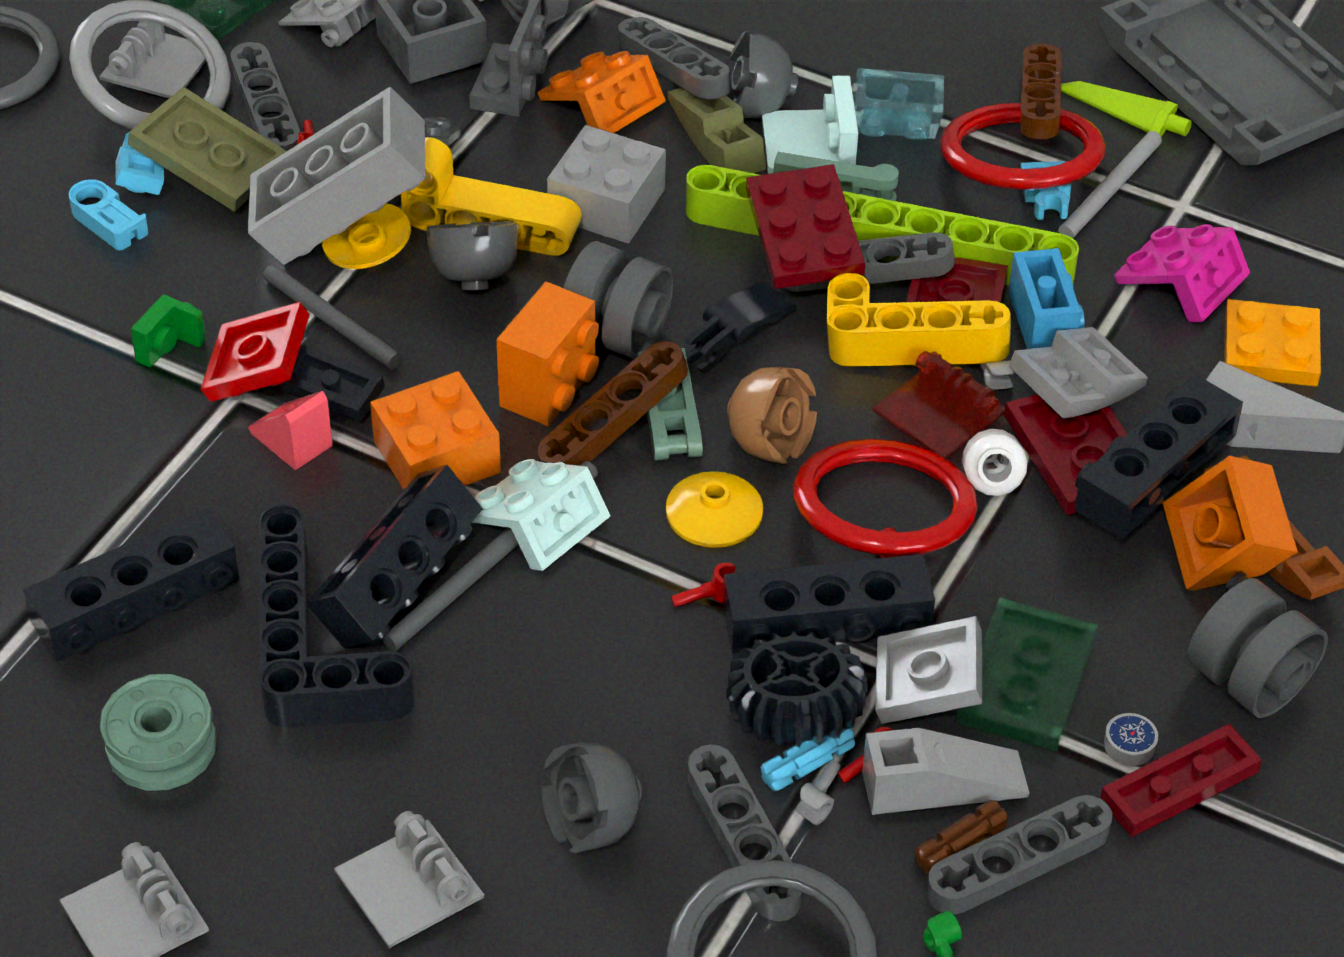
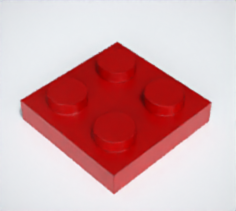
[200,302,310,402]

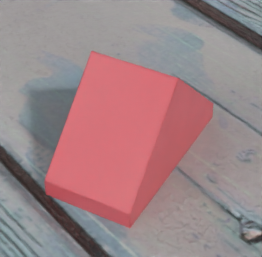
[248,391,333,471]

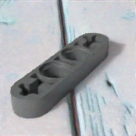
[618,17,731,99]
[231,42,300,151]
[785,232,955,292]
[687,744,803,922]
[927,795,1112,915]

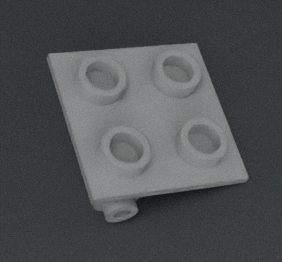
[278,0,376,47]
[99,21,206,98]
[334,811,484,948]
[59,842,209,957]

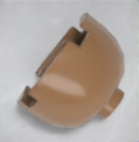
[727,367,817,464]

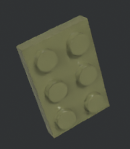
[128,87,287,212]

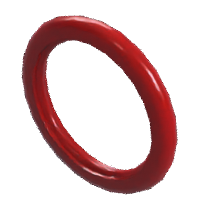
[939,103,1106,190]
[793,439,978,556]

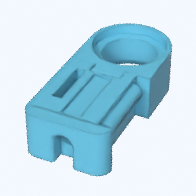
[69,179,148,250]

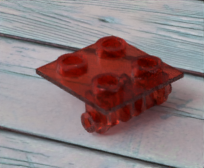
[873,351,1005,458]

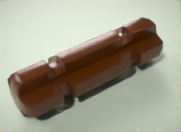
[914,800,1008,875]

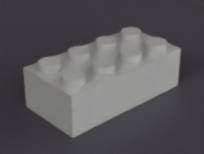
[248,87,426,265]

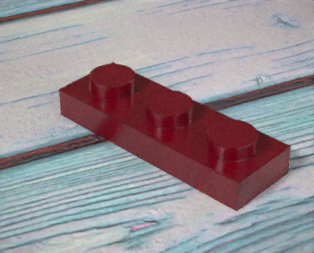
[1100,724,1262,838]

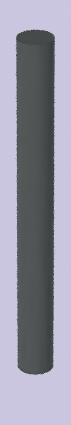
[263,264,402,370]

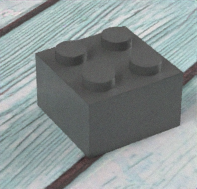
[374,0,488,84]

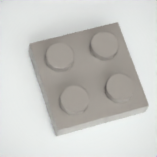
[875,616,982,724]

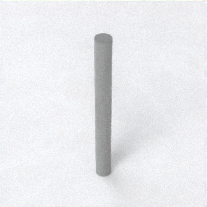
[1058,131,1162,238]

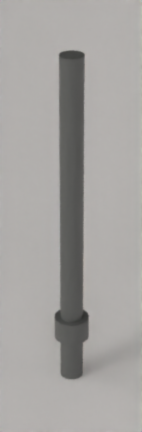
[382,461,598,652]

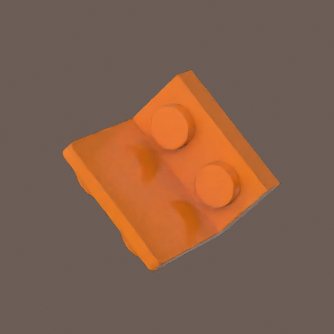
[537,51,666,133]

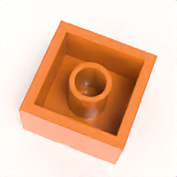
[497,281,599,426]
[370,371,501,490]

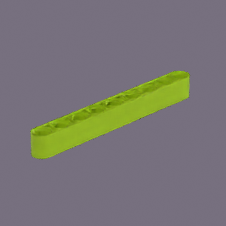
[685,165,1079,286]

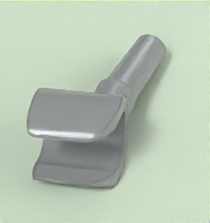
[980,360,1014,390]
[797,760,841,825]

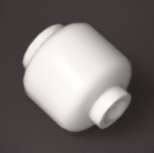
[962,429,1028,496]

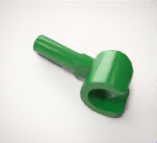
[923,911,962,957]

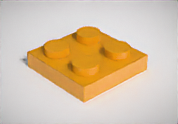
[1224,299,1321,387]

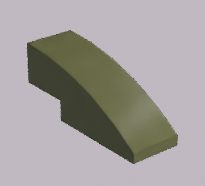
[667,87,766,173]

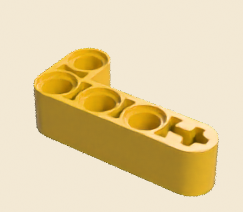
[401,137,582,256]
[827,273,1011,366]

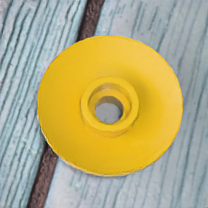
[322,203,411,269]
[666,471,763,548]

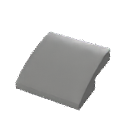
[1009,327,1148,418]

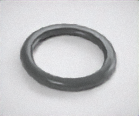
[0,6,60,110]
[666,860,878,957]

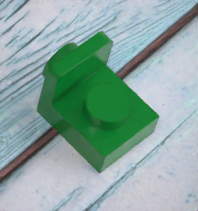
[131,294,206,368]

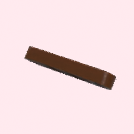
[1020,44,1062,139]
[537,341,688,466]

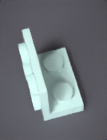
[762,76,858,174]
[472,459,610,571]

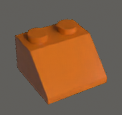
[1163,456,1298,591]

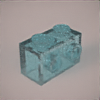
[852,68,944,140]

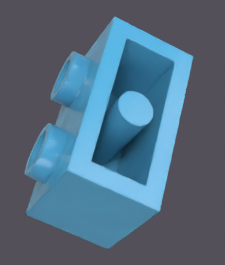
[1008,248,1085,349]

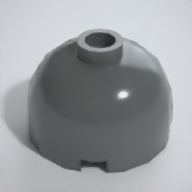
[726,31,798,119]
[427,222,518,290]
[542,742,642,853]

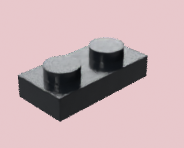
[279,344,385,422]

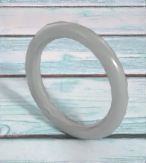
[69,0,231,130]

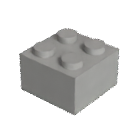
[547,125,666,244]

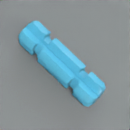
[760,728,855,791]

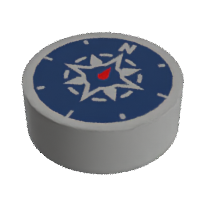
[1104,713,1158,766]

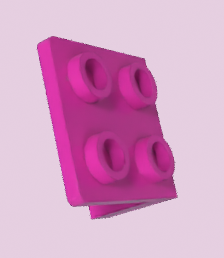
[1114,224,1250,322]

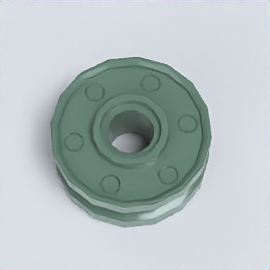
[100,674,217,791]

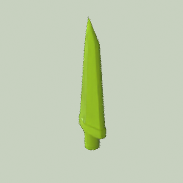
[1061,81,1192,136]

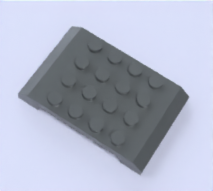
[1099,0,1344,165]

